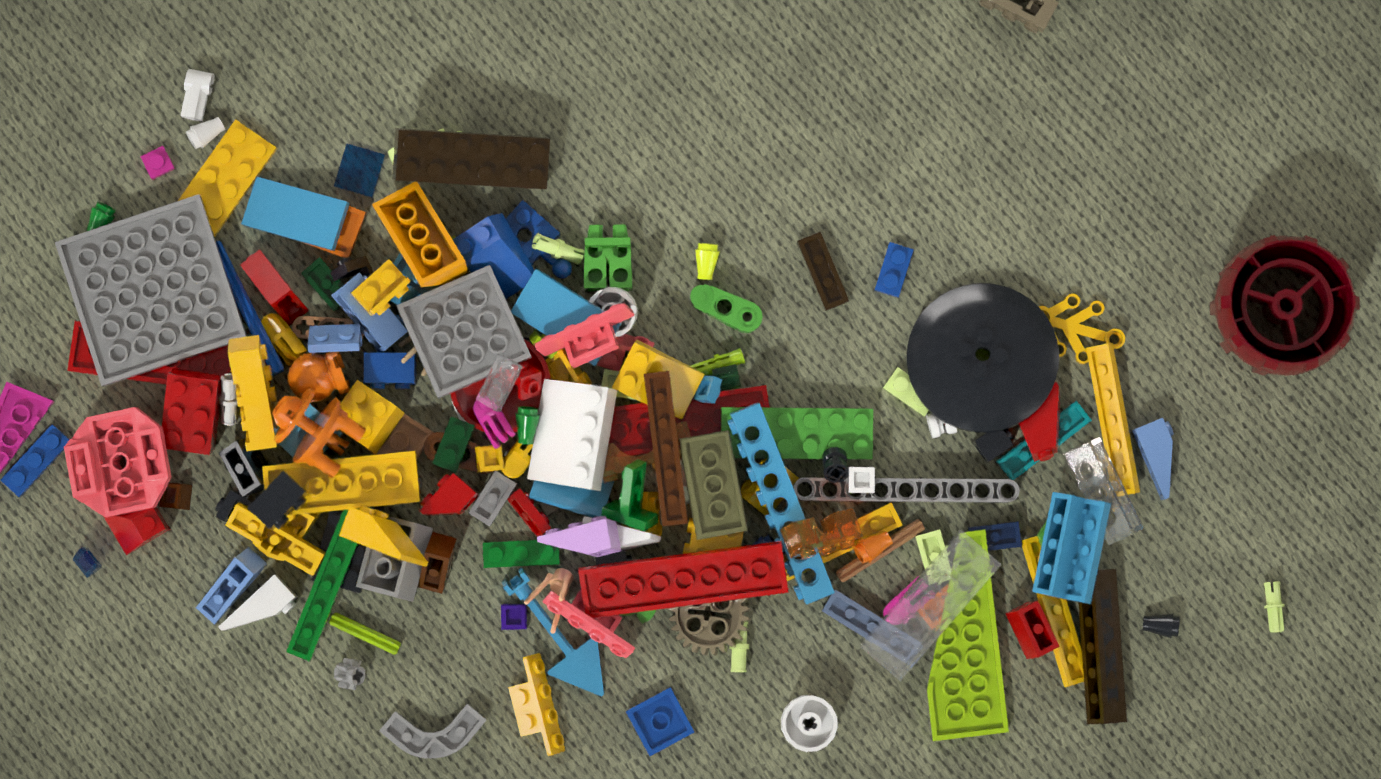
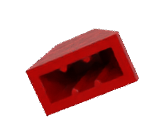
[240,249,309,326]
[1019,382,1060,462]

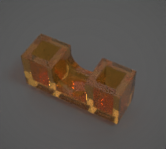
[780,508,864,560]

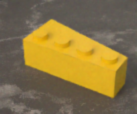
[228,335,277,451]

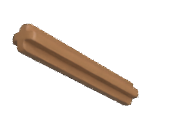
[836,519,925,582]

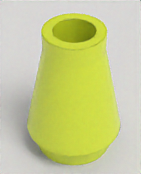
[695,243,720,280]

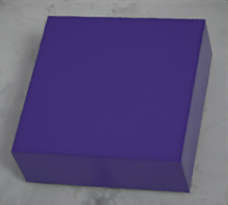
[501,604,527,630]

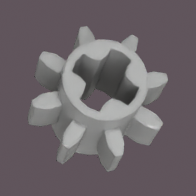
[334,658,366,690]

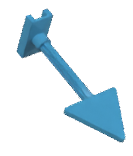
[502,567,604,696]

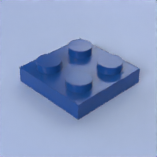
[626,687,694,756]

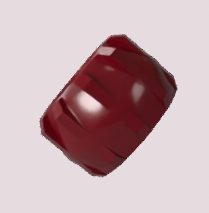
[1210,235,1360,376]

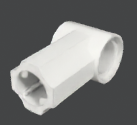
[181,69,215,121]

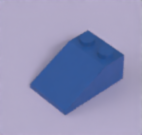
[453,213,534,299]

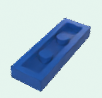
[1,424,70,497]

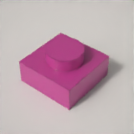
[141,146,175,180]

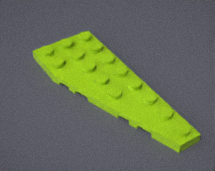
[926,529,1009,741]

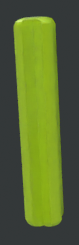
[329,612,401,655]

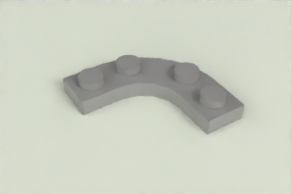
[379,704,487,759]

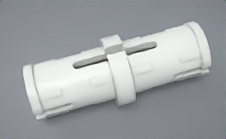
[219,373,238,426]

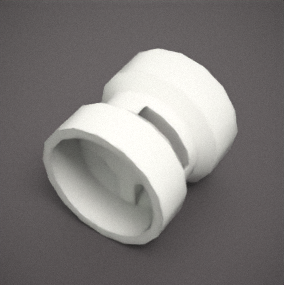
[926,413,957,439]

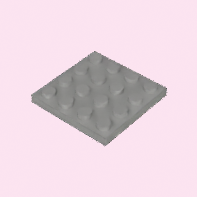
[397,265,531,399]

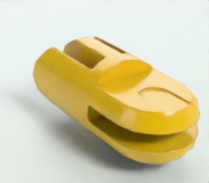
[261,313,307,366]
[502,440,534,478]

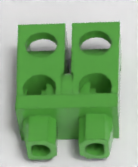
[584,224,633,292]

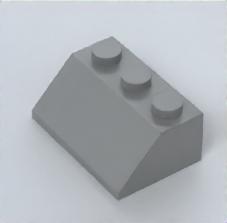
[356,516,433,602]

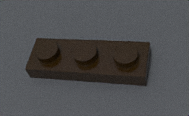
[797,232,849,312]

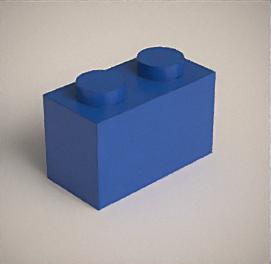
[364,353,417,389]

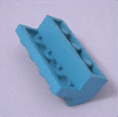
[1032,492,1111,604]

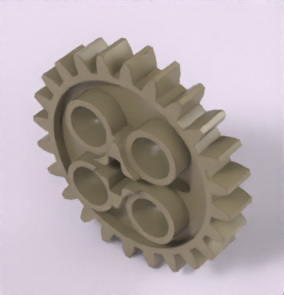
[669,598,751,656]

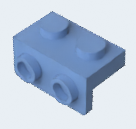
[308,324,362,353]

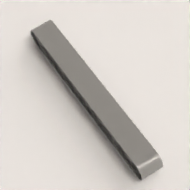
[793,478,1020,503]

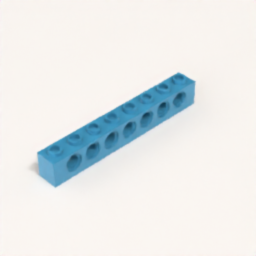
[727,402,835,604]

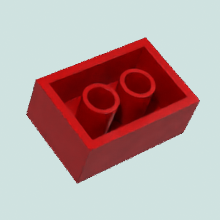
[162,368,224,455]

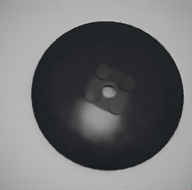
[906,283,1059,433]

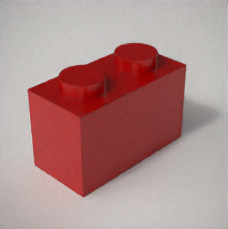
[1005,600,1060,659]

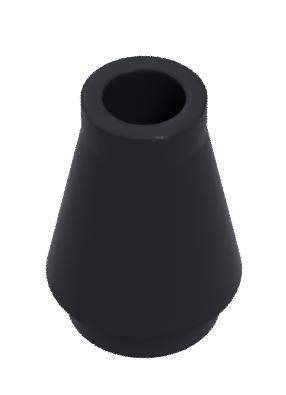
[1143,613,1180,639]

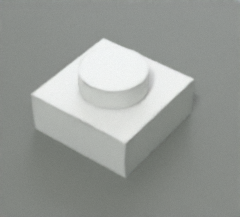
[848,467,875,493]

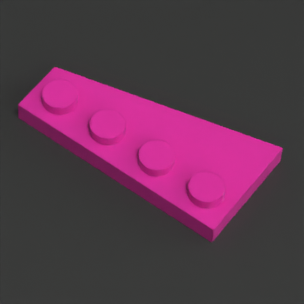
[0,382,55,474]

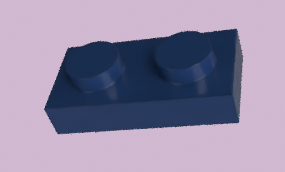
[968,521,1022,551]

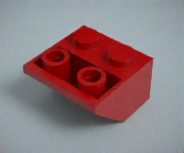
[420,473,479,516]

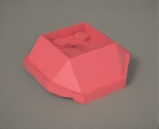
[64,407,172,517]

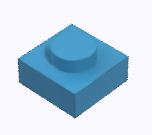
[694,376,722,404]

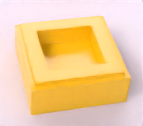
[475,444,504,472]

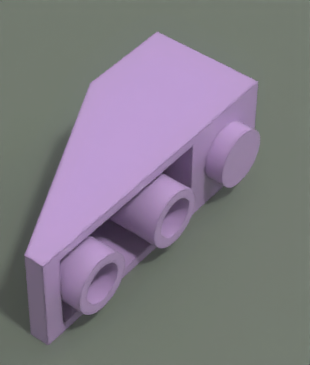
[537,516,621,557]

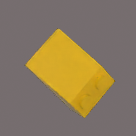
[612,340,705,419]
[339,505,428,567]

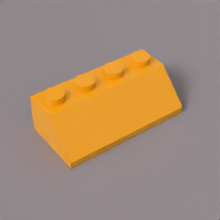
[372,182,468,287]

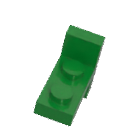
[601,459,659,532]

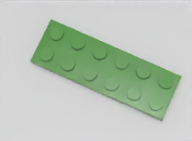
[721,407,873,459]

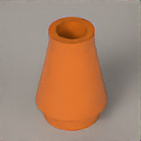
[853,531,893,564]

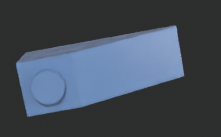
[1132,418,1174,500]
[196,547,267,625]

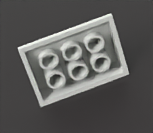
[527,379,617,491]

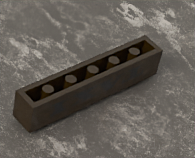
[1078,569,1127,724]

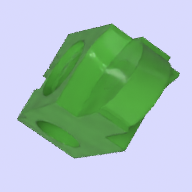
[690,284,763,334]

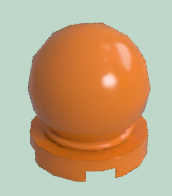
[287,352,351,402]

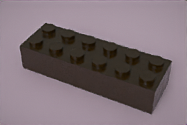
[392,128,550,189]

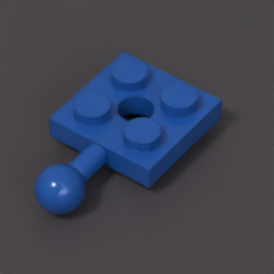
[506,200,572,279]

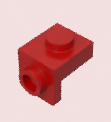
[503,361,542,401]

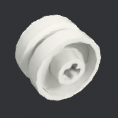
[781,695,838,752]

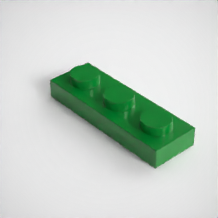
[482,540,560,568]

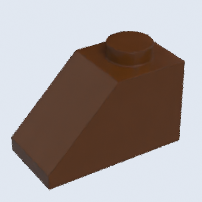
[418,532,457,594]

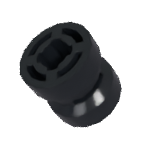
[822,447,849,483]

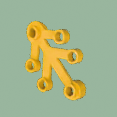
[1038,294,1125,364]

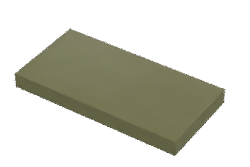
[678,430,748,540]

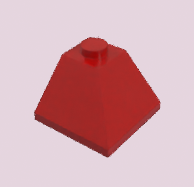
[103,506,170,555]

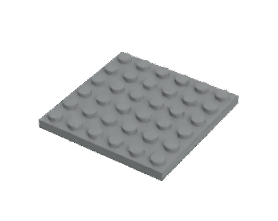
[55,194,247,387]

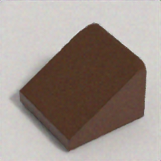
[159,482,192,510]

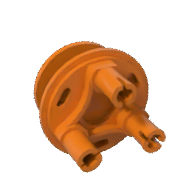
[272,388,366,478]

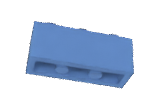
[331,272,408,353]

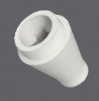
[186,117,225,149]

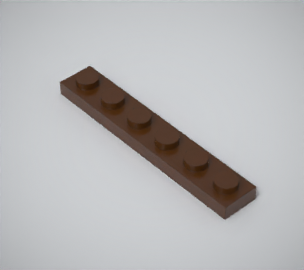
[644,371,688,527]

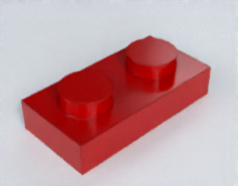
[508,488,551,537]

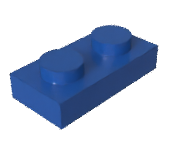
[874,242,914,298]

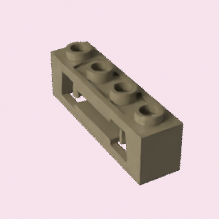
[979,0,1059,33]

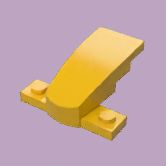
[225,462,326,576]

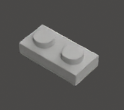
[469,471,517,527]

